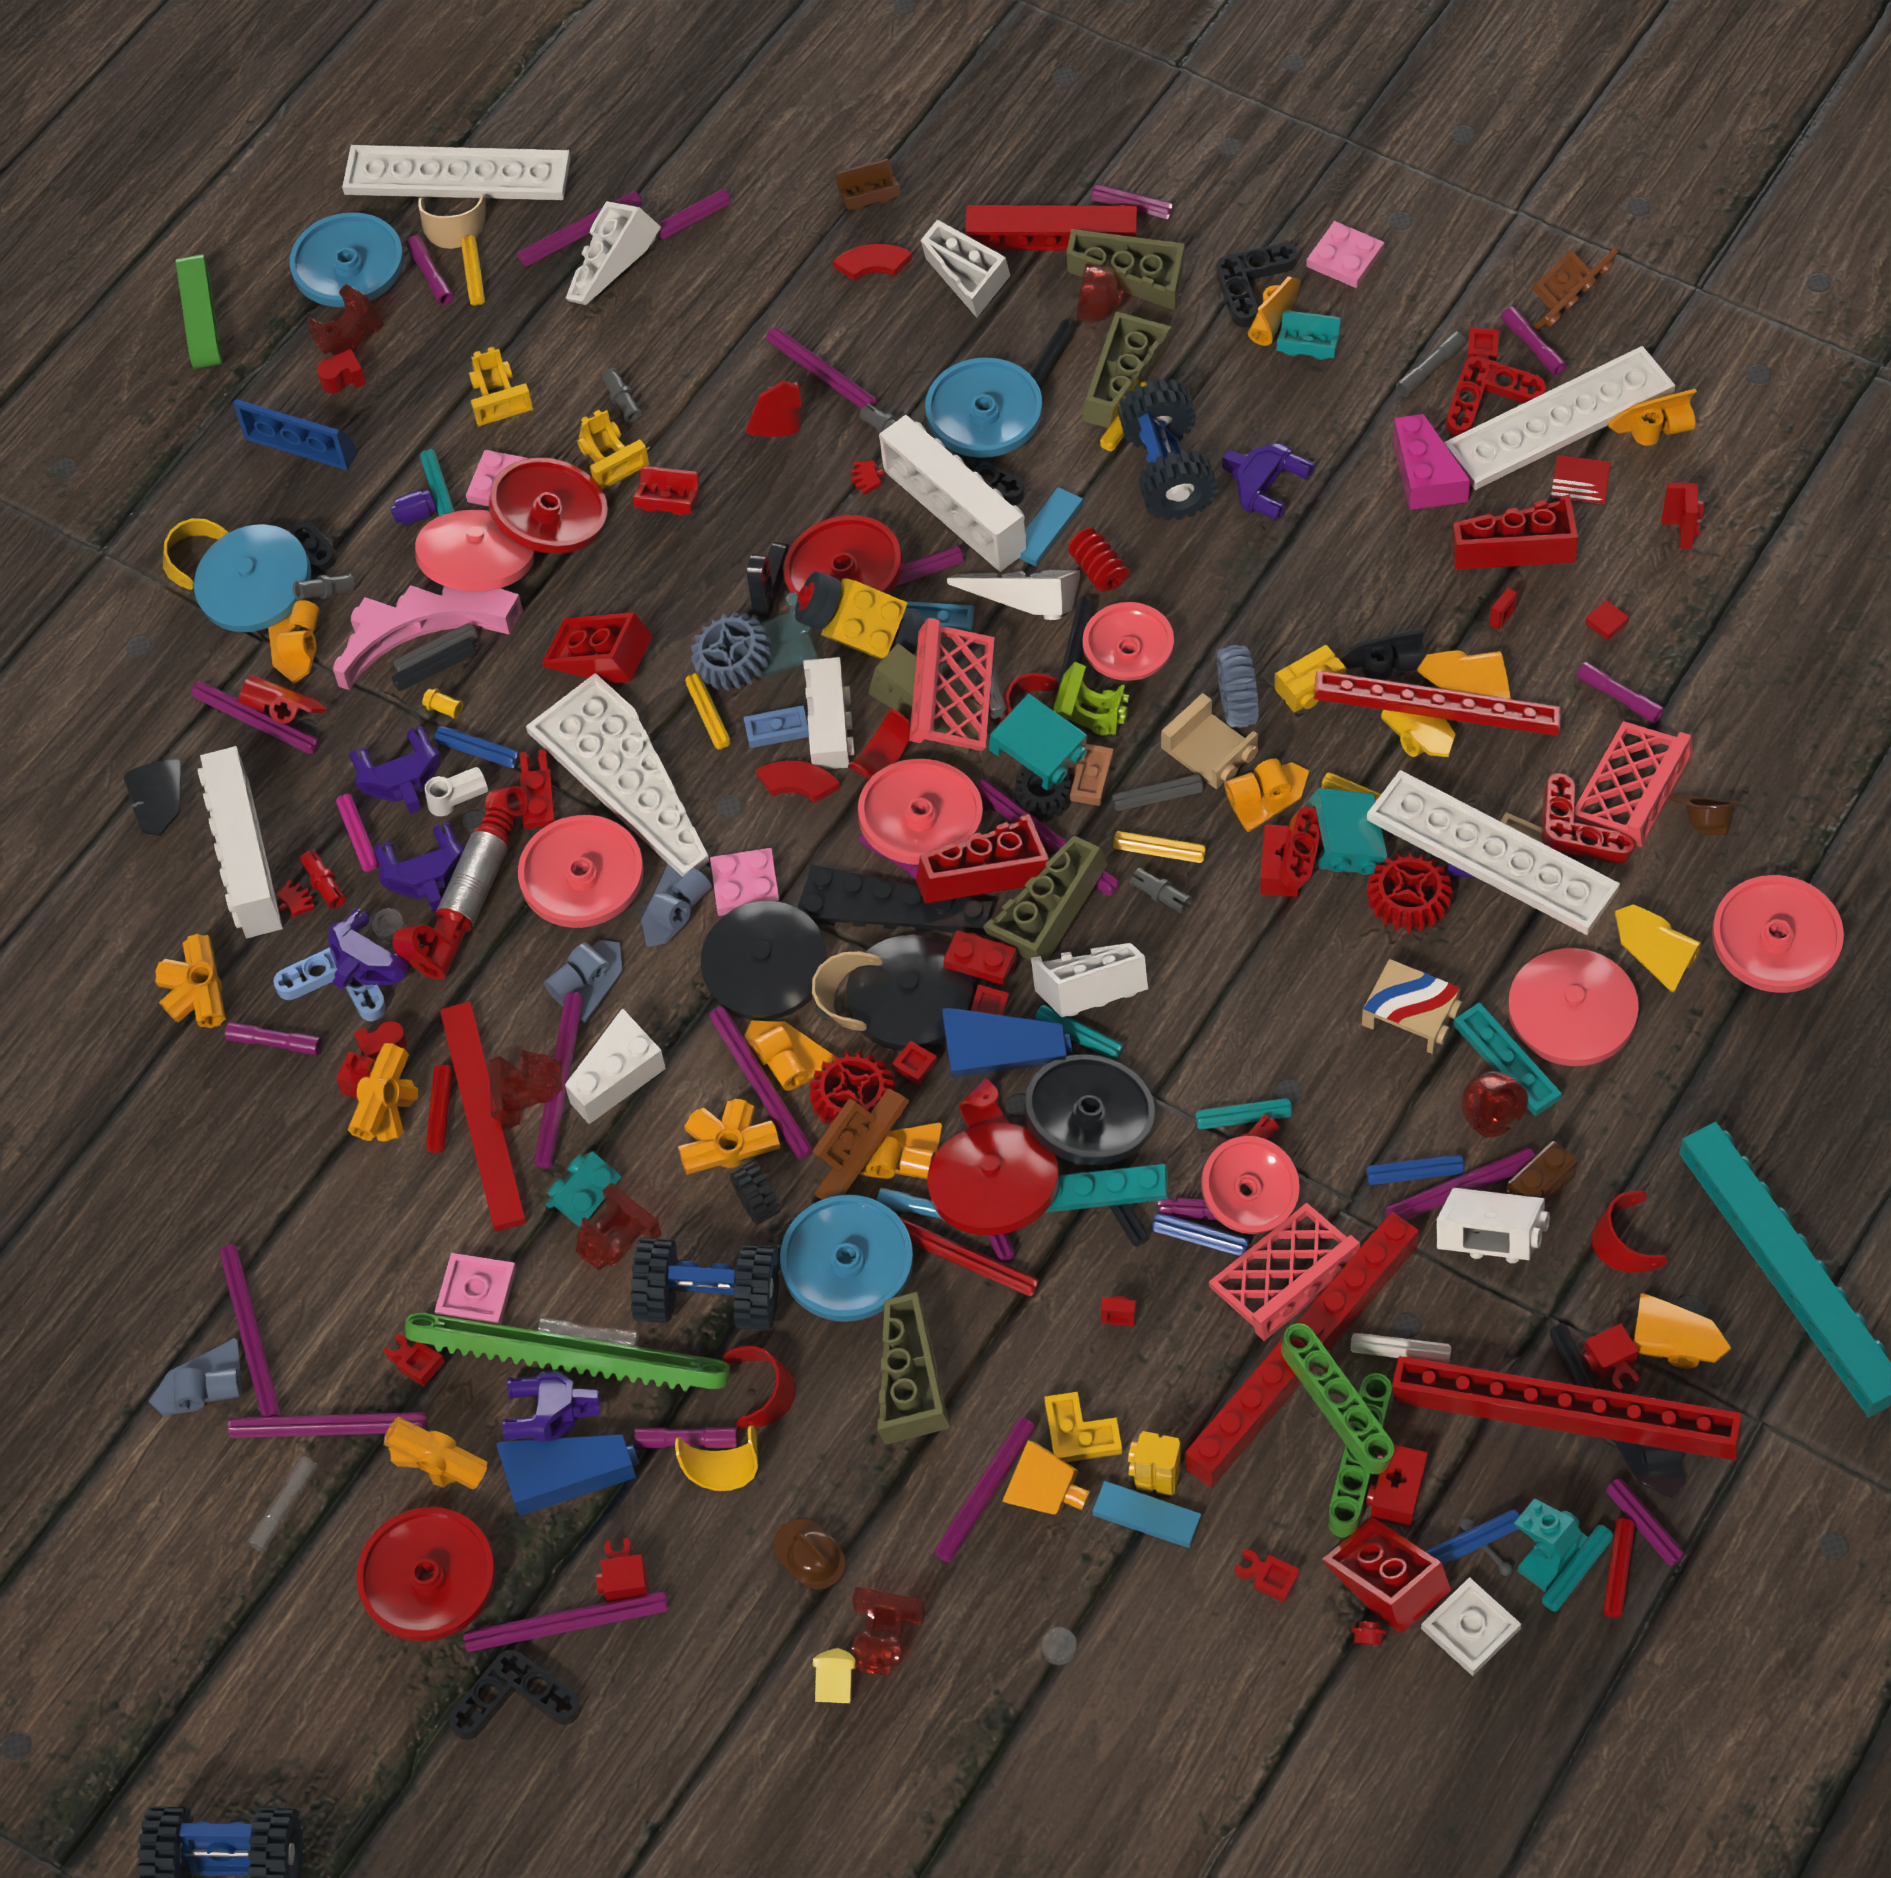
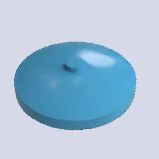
[290,212,404,307]
[925,358,1043,458]
[194,524,311,632]
[780,1195,913,1322]

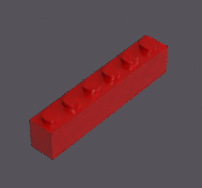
[965,205,1137,251]

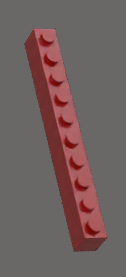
[1185,1212,1419,1488]
[1392,1356,1742,1461]

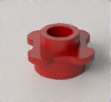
[1351,1622,1387,1645]

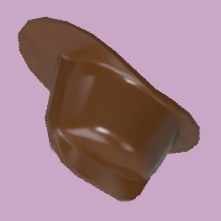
[1669,793,1741,835]
[773,1519,846,1590]

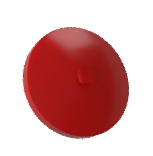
[489,458,607,554]
[783,515,903,603]
[927,1123,1059,1235]
[356,1507,496,1642]

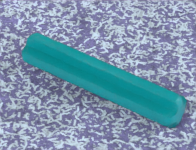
[420,449,454,517]
[1035,1005,1123,1060]
[1195,1098,1292,1129]
[1542,1525,1613,1612]

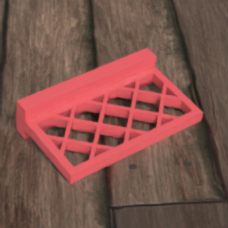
[909,618,994,751]
[1574,721,1693,848]
[1209,1203,1361,1341]

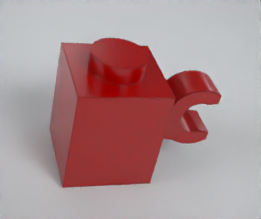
[336,1052,376,1098]
[1582,1324,1639,1393]
[596,1538,648,1602]

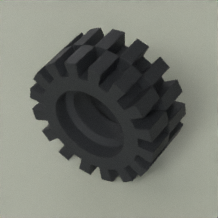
[1015,767,1071,821]
[729,1161,781,1225]

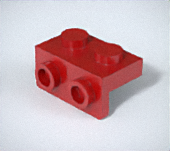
[633,466,699,515]
[1661,482,1703,549]
[943,931,1017,985]

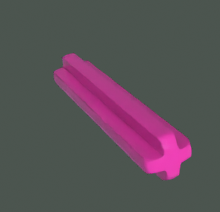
[336,794,379,872]

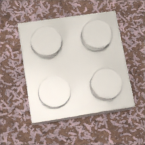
[1421,1577,1521,1676]

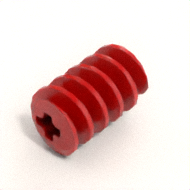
[1068,527,1130,592]

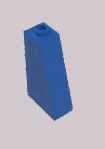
[942,1008,1072,1078]
[496,1435,639,1516]

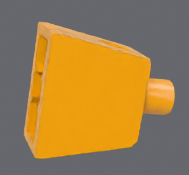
[1002,1441,1090,1515]

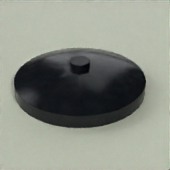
[701,901,828,1021]
[846,935,974,1051]
[1024,1054,1155,1165]

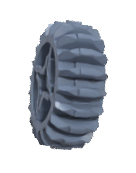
[691,611,772,691]
[1217,645,1259,728]

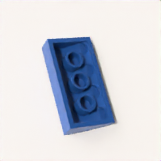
[233,399,357,470]

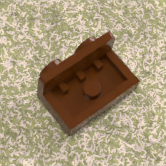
[835,158,901,210]

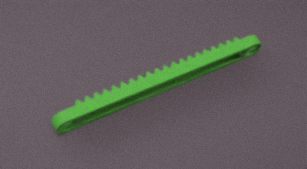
[405,1313,730,1391]

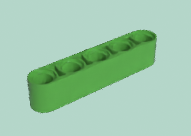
[176,254,222,370]
[1281,1323,1394,1474]
[1328,1373,1392,1538]

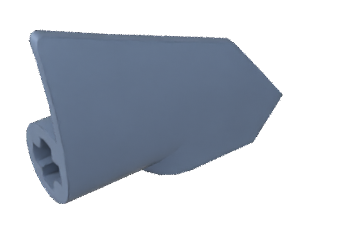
[641,864,712,947]
[544,940,622,1022]
[149,1338,242,1416]

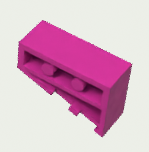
[1393,414,1470,510]

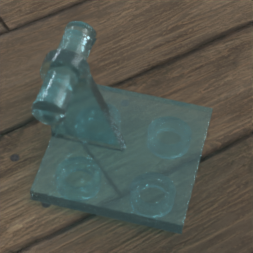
[743,593,818,678]

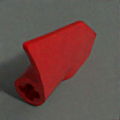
[745,381,802,437]
[238,675,327,724]

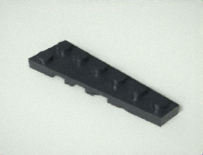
[797,864,993,935]

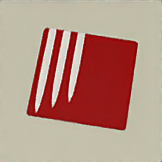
[1551,455,1610,504]

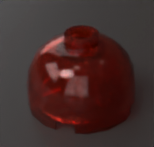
[1077,263,1123,322]
[1461,1071,1528,1138]

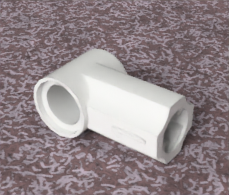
[425,767,488,816]

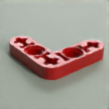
[1445,356,1546,436]
[1541,773,1635,863]
[1279,806,1324,890]

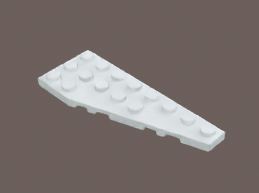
[526,673,709,877]

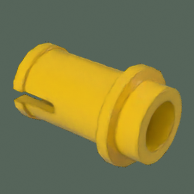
[422,688,463,719]

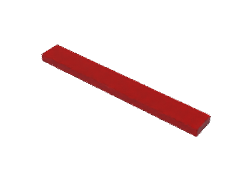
[1314,670,1560,736]
[440,1002,526,1232]

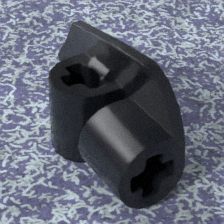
[1337,628,1427,681]
[124,759,182,836]
[1613,1398,1686,1498]

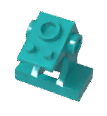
[1513,1499,1588,1592]

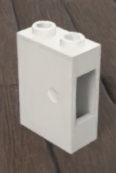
[1437,1188,1550,1263]

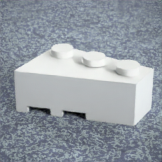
[921,220,1010,318]
[803,657,854,770]
[1031,943,1148,1017]
[565,1008,666,1124]

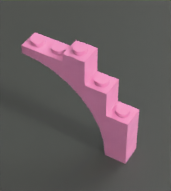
[333,585,523,690]

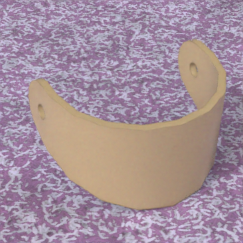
[418,195,486,249]
[812,952,883,1031]

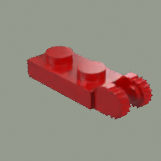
[520,749,555,830]

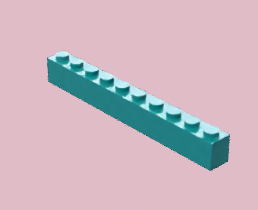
[1679,1122,1891,1418]

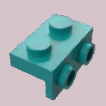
[1276,310,1341,360]
[545,1151,622,1227]

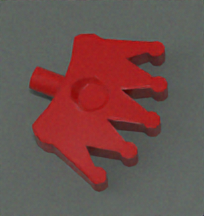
[851,460,885,495]
[276,880,315,917]

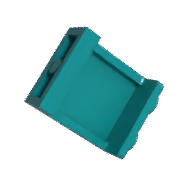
[989,693,1087,791]
[1305,788,1388,875]

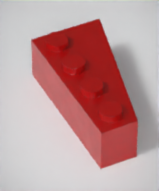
[1451,494,1578,570]
[916,813,1049,904]

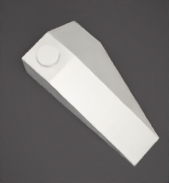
[566,201,661,305]
[947,570,1080,620]

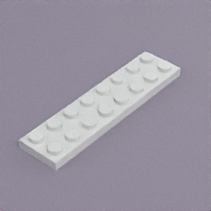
[342,145,571,200]
[1444,346,1675,490]
[1367,770,1620,935]

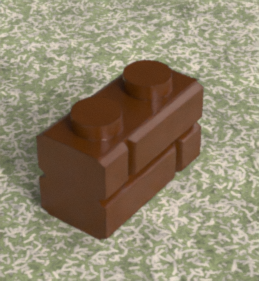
[1506,1141,1578,1205]

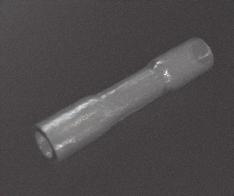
[538,1317,640,1347]
[247,1456,318,1553]

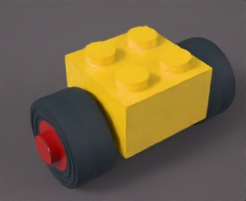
[795,571,924,659]

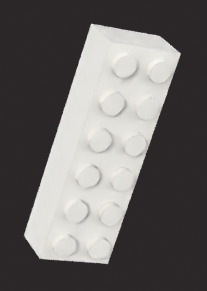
[879,415,1026,572]
[198,746,283,939]

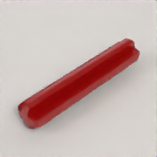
[426,1064,452,1153]
[1603,1518,1635,1618]

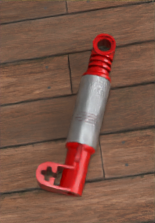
[392,786,529,980]

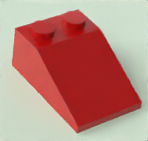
[542,612,653,684]
[1322,1517,1451,1633]

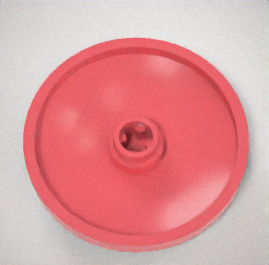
[415,510,535,591]
[858,759,983,865]
[518,815,644,928]
[1712,875,1844,993]
[1508,948,1639,1066]

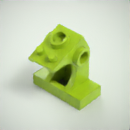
[1053,662,1129,736]

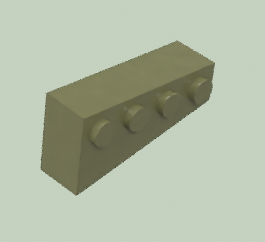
[1066,229,1185,311]
[1082,311,1171,428]
[868,643,993,754]
[983,836,1108,962]
[877,1292,950,1445]

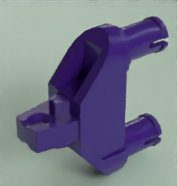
[1222,444,1316,522]
[349,726,441,814]
[374,822,464,912]
[328,909,410,990]
[502,1370,600,1442]

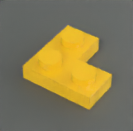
[1044,1392,1122,1462]

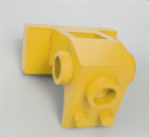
[469,347,533,426]
[577,410,649,490]

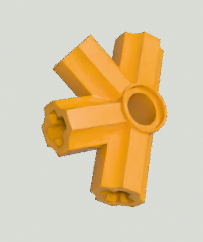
[155,934,226,1028]
[347,1043,418,1141]
[678,1098,780,1175]
[383,1417,488,1490]

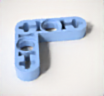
[273,948,387,1021]

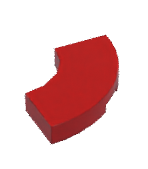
[832,244,913,281]
[755,761,841,803]

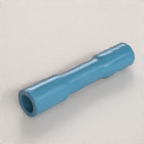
[877,1188,946,1222]

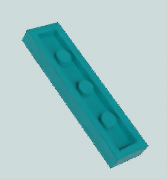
[1454,1002,1562,1117]
[1045,1164,1169,1213]

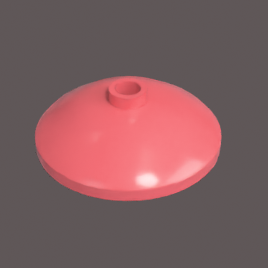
[1083,602,1174,681]
[1201,1136,1300,1234]

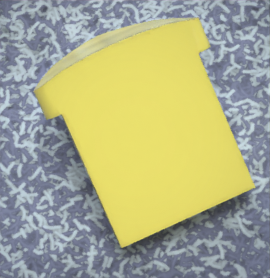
[813,1648,855,1703]

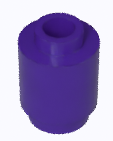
[390,489,436,527]

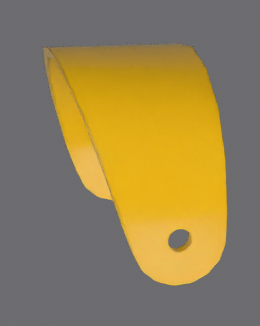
[163,518,228,590]
[675,1426,758,1491]

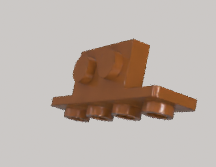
[1531,248,1618,330]
[812,1089,909,1200]

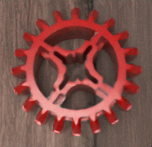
[1366,851,1453,934]
[809,1050,896,1125]

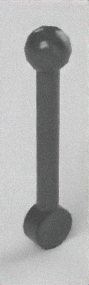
[1460,1518,1512,1576]

